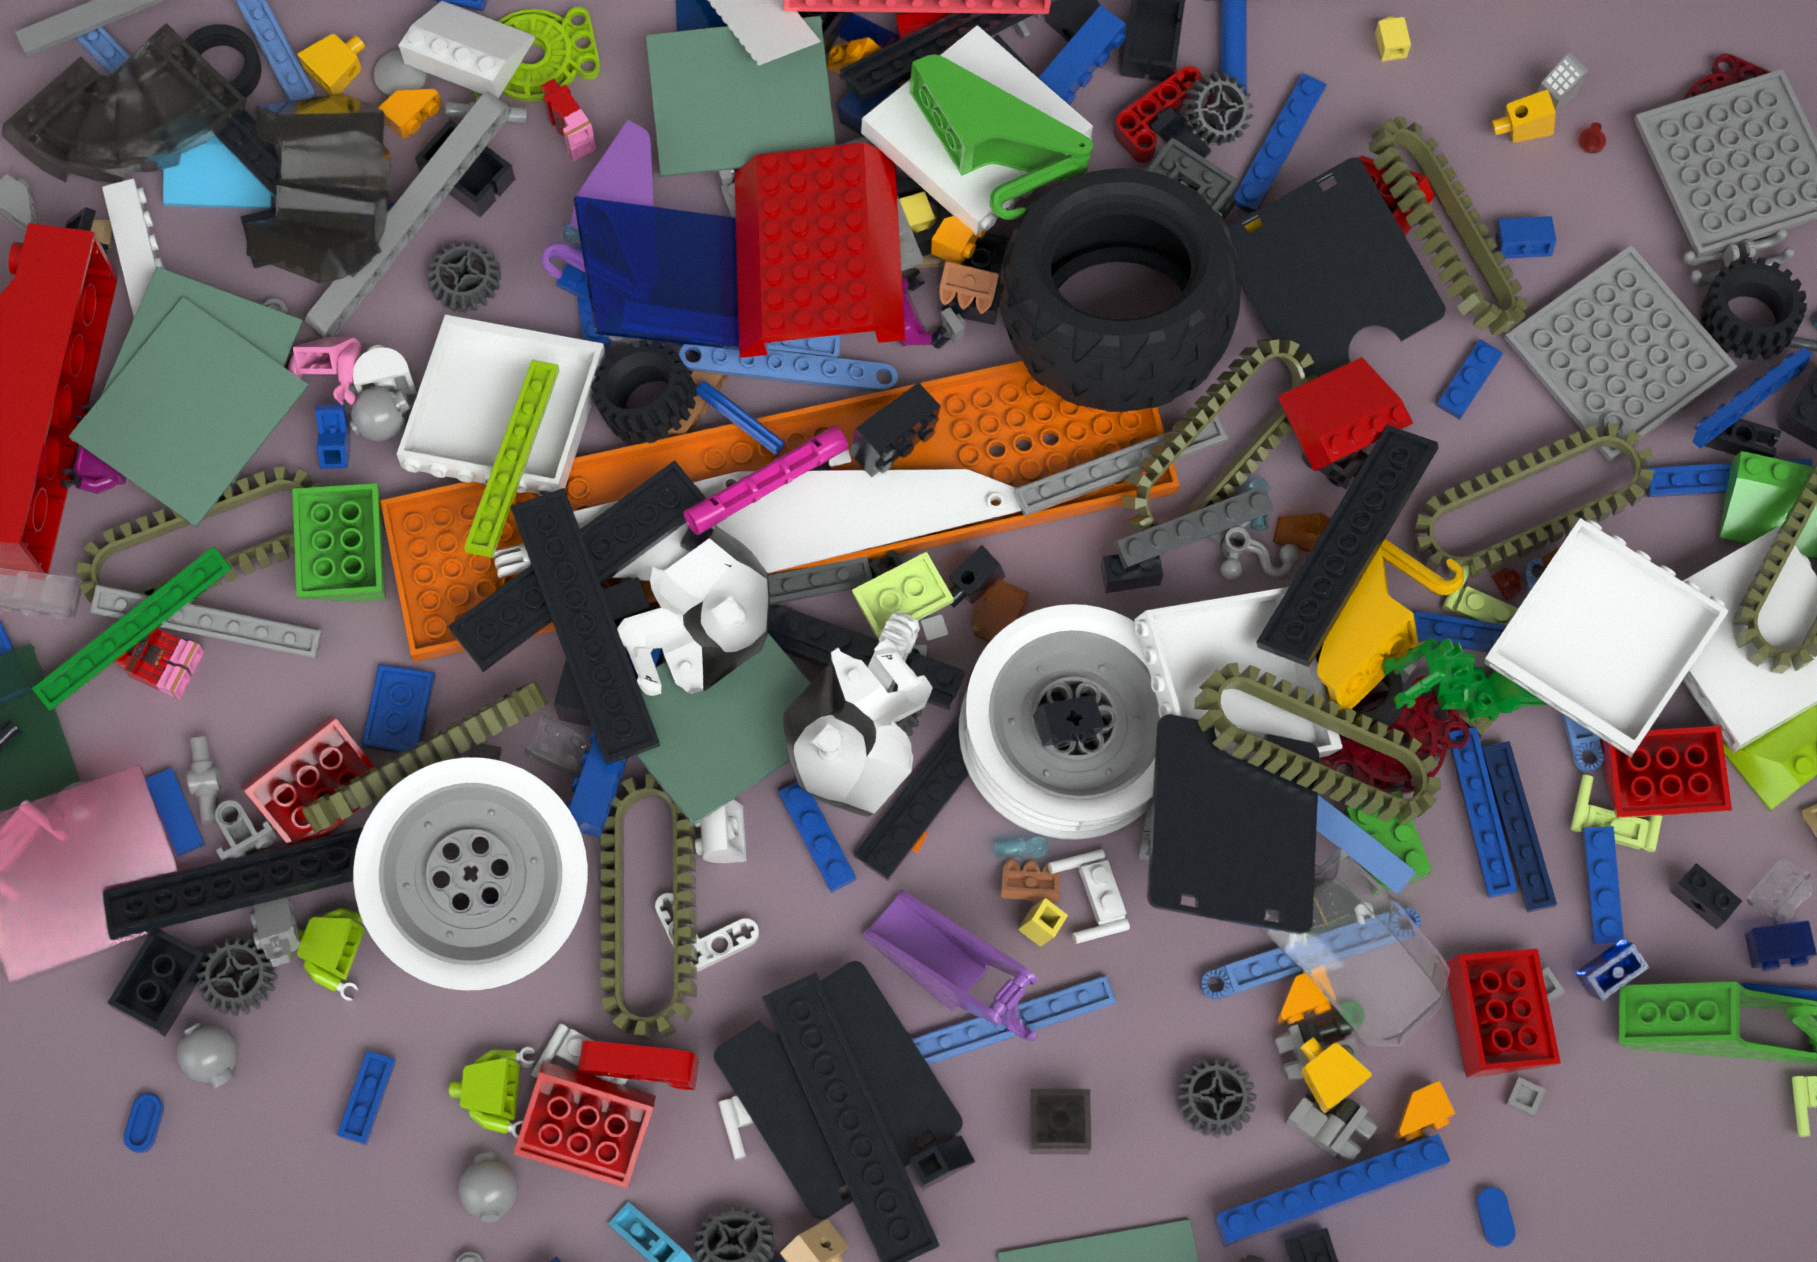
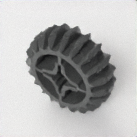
[1182,72,1254,146]
[427,240,501,313]
[197,936,278,1016]
[1176,1057,1257,1138]
[693,1205,775,1262]

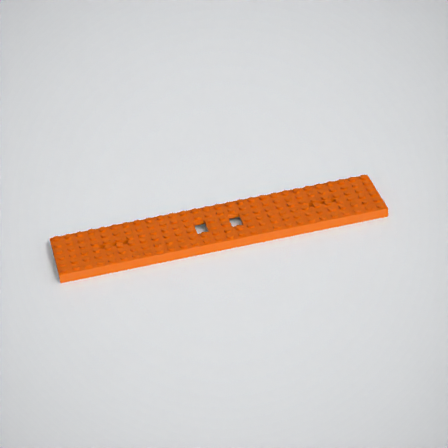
[380,361,1180,663]

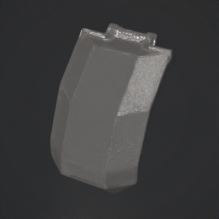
[1258,848,1450,1047]

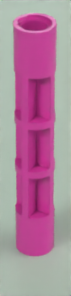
[684,426,848,535]

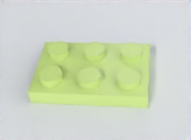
[852,552,954,640]

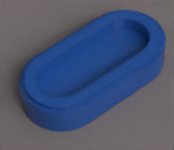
[123,1093,164,1153]
[1476,1187,1516,1248]

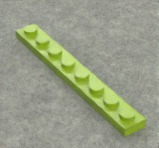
[464,360,560,558]

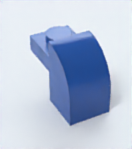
[315,403,350,469]

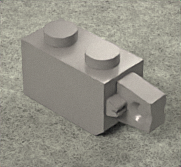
[250,897,300,967]

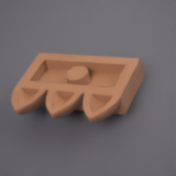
[939,261,1000,314]
[1001,858,1060,902]

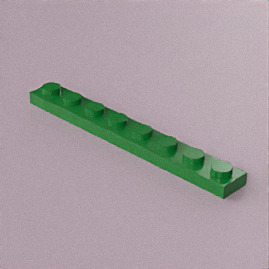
[32,546,233,711]

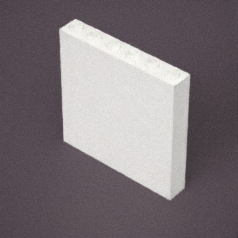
[861,25,1093,236]
[397,315,606,496]
[1484,518,1729,757]
[1682,526,1817,753]
[1134,587,1343,759]

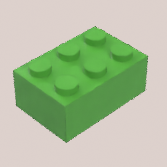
[1343,790,1432,896]

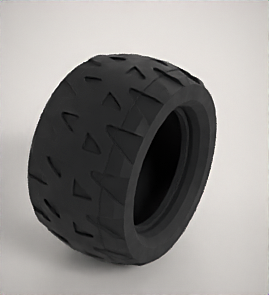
[1000,168,1241,412]

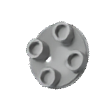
[374,50,427,96]

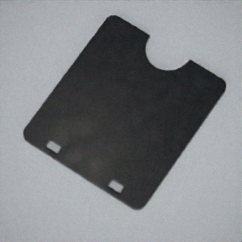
[1228,158,1446,377]
[1147,714,1319,935]
[714,961,963,1220]

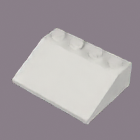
[399,1,535,98]

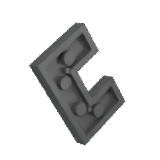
[1146,138,1239,212]

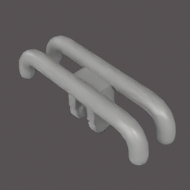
[1683,229,1794,285]

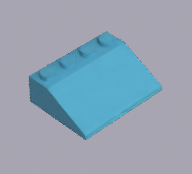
[163,118,280,209]

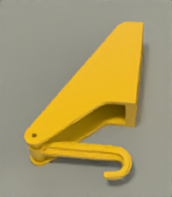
[1317,539,1464,716]

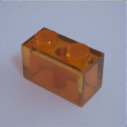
[971,578,1029,643]

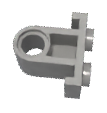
[215,800,278,861]

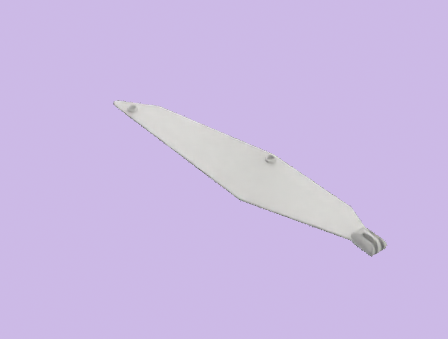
[494,469,1021,581]

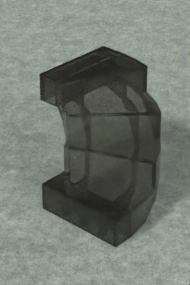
[2,23,247,183]
[246,94,391,283]

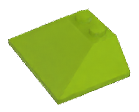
[1723,705,1817,811]

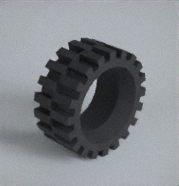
[1701,257,1807,360]
[591,340,697,444]

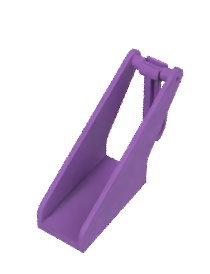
[541,120,657,306]
[863,890,1038,1042]

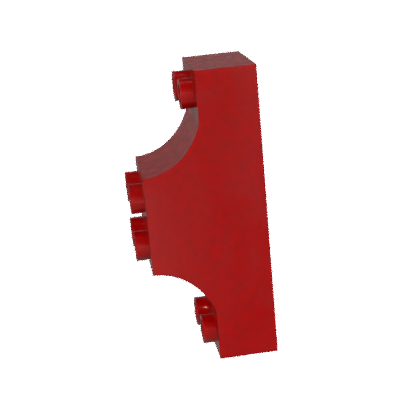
[0,223,118,582]

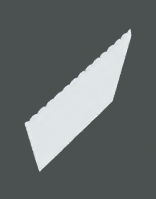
[707,0,821,66]

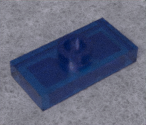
[840,13,899,48]

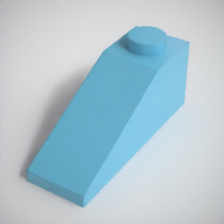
[608,1201,694,1262]

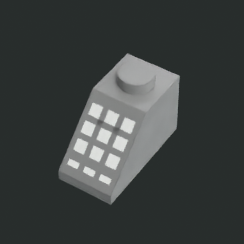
[1537,52,1588,112]
[0,174,38,231]

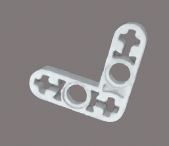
[655,893,759,972]

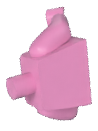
[287,337,361,405]

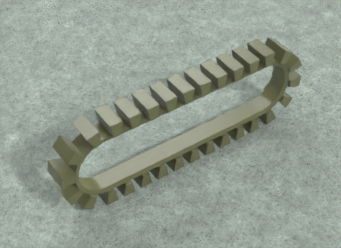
[1369,116,1527,335]
[1123,339,1318,531]
[1413,422,1655,580]
[1733,463,1817,674]
[76,466,321,617]
[1194,663,1441,824]
[302,680,548,833]
[601,774,697,1040]

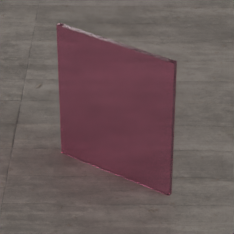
[0,764,179,982]

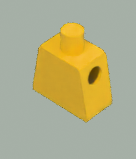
[297,34,365,100]
[1491,89,1556,143]
[1300,1037,1372,1114]

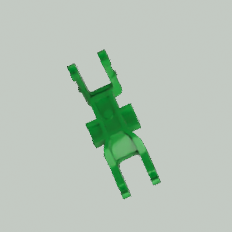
[1382,638,1547,721]

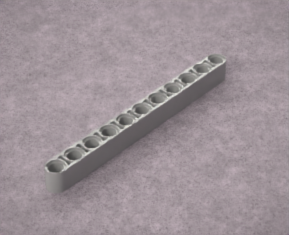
[305,92,511,338]

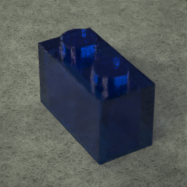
[1745,921,1817,971]
[1575,940,1649,1001]

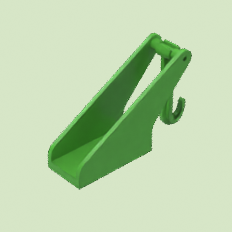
[909,55,1093,220]
[1619,981,1817,1065]

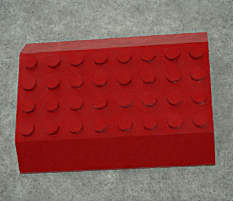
[734,142,906,358]

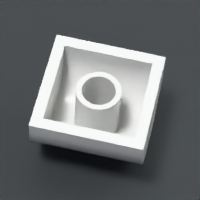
[353,345,417,396]
[695,799,747,863]

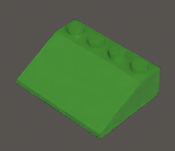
[1719,451,1817,560]
[292,483,386,602]

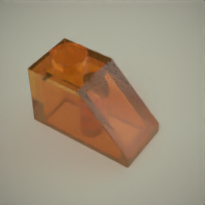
[1273,512,1331,552]

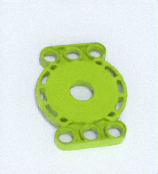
[472,7,601,101]

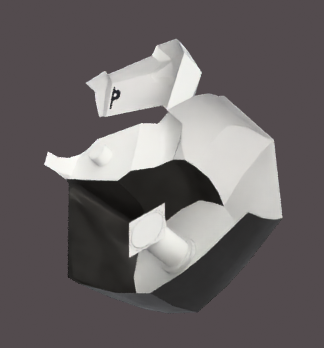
[617,525,770,696]
[784,638,933,817]

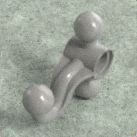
[1220,521,1301,580]

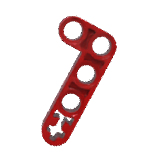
[1114,66,1201,163]
[577,1040,699,1090]

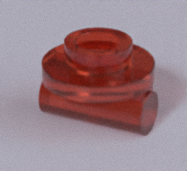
[1579,122,1606,154]
[1491,568,1522,600]

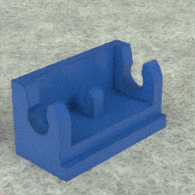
[1495,216,1557,259]

